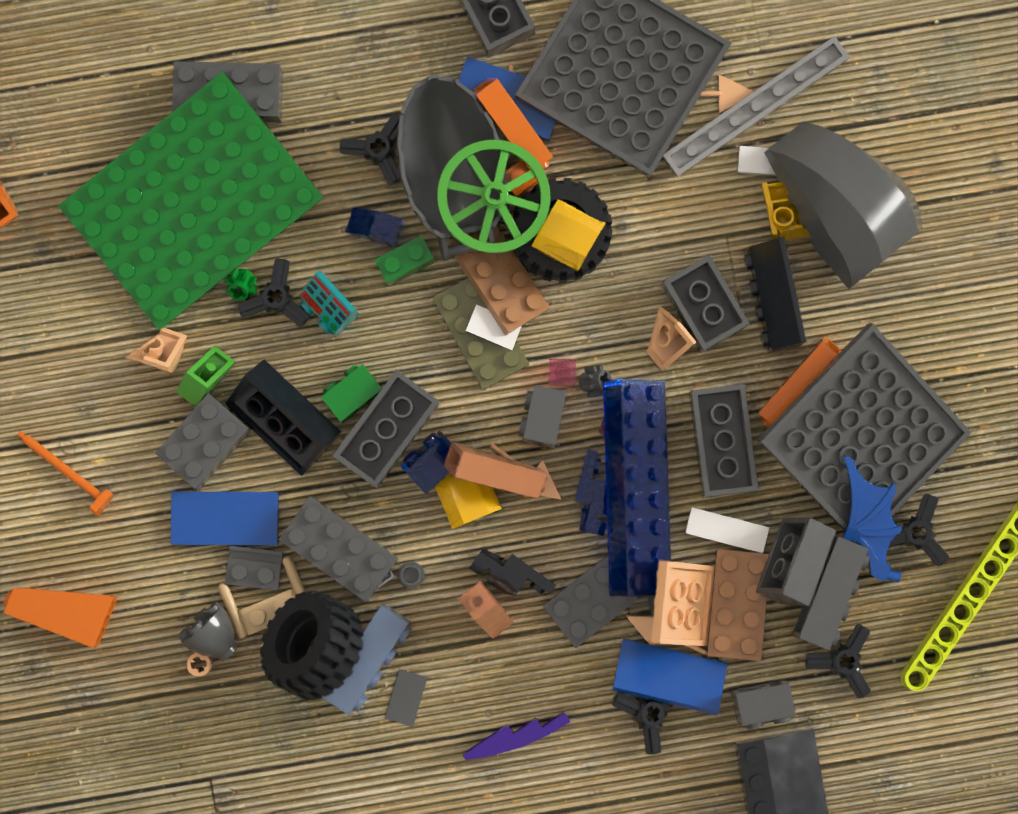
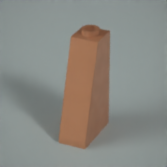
[444,441,548,499]
[458,581,514,639]

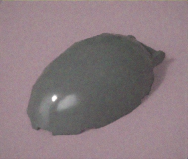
[397,74,506,261]

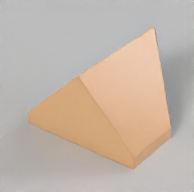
[646,306,696,371]
[125,327,187,374]

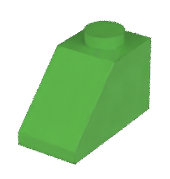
[176,346,235,407]

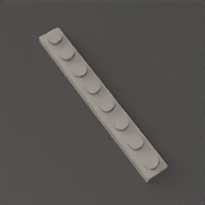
[663,36,850,178]

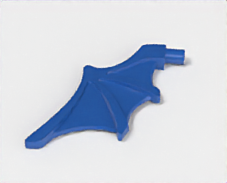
[843,455,902,583]

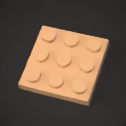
[651,560,715,646]

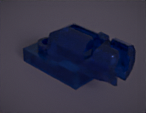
[574,449,615,536]

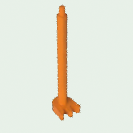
[17,431,114,516]

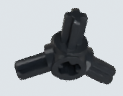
[340,113,401,185]
[238,259,310,327]
[890,494,949,567]
[805,624,871,699]
[612,692,674,755]

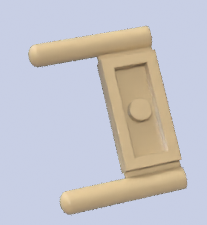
[218,556,306,640]

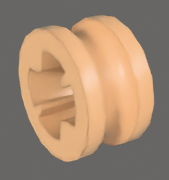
[187,653,213,677]

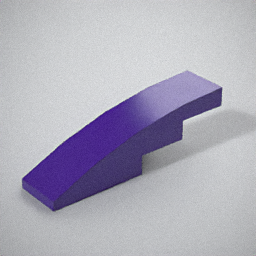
[463,711,570,760]

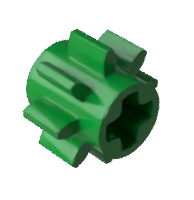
[224,268,259,301]

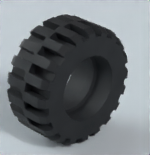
[511,178,612,283]
[260,590,363,700]

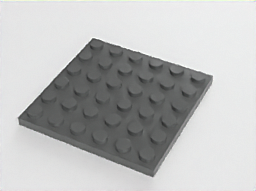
[515,0,731,177]
[757,323,971,545]

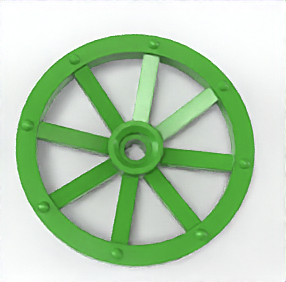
[437,140,550,254]

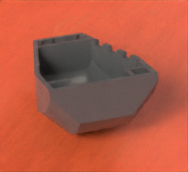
[764,122,923,289]

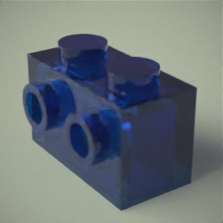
[400,430,451,494]

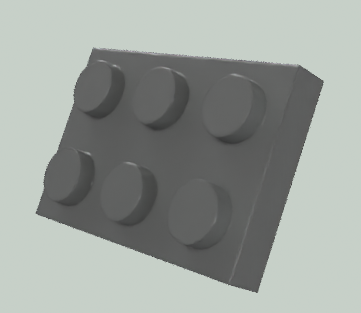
[543,557,638,648]

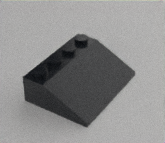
[734,728,828,814]

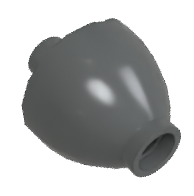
[177,602,238,661]

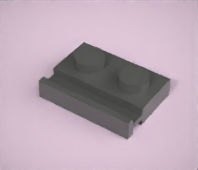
[225,546,284,590]

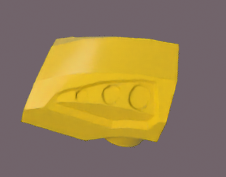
[761,182,811,240]
[531,199,605,271]
[432,473,502,529]

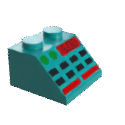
[299,270,360,337]

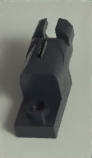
[469,548,556,596]

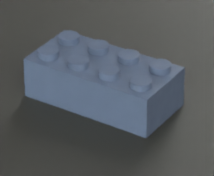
[322,604,412,715]

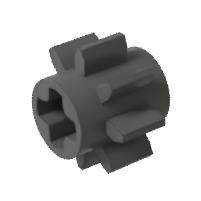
[579,365,612,397]

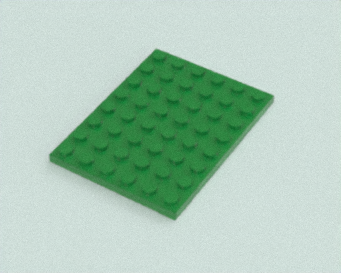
[58,72,324,330]

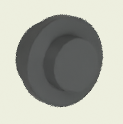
[398,562,425,588]

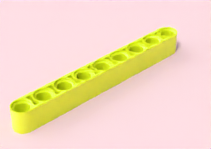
[900,502,1018,691]

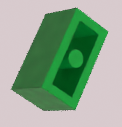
[375,235,435,287]
[321,364,382,424]

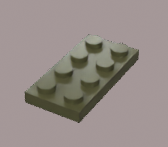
[432,278,529,390]

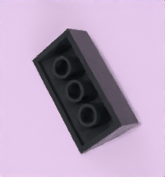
[744,237,807,353]
[225,359,341,476]

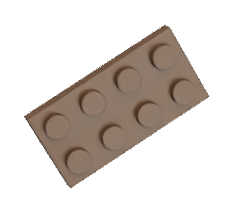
[449,225,550,336]
[707,549,769,661]

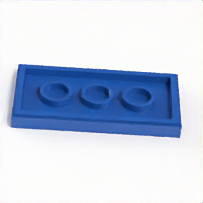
[459,57,556,141]
[171,491,279,545]
[612,639,727,715]

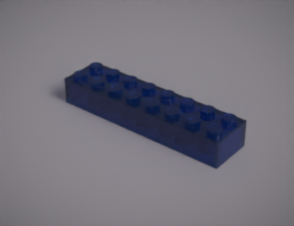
[603,379,671,596]

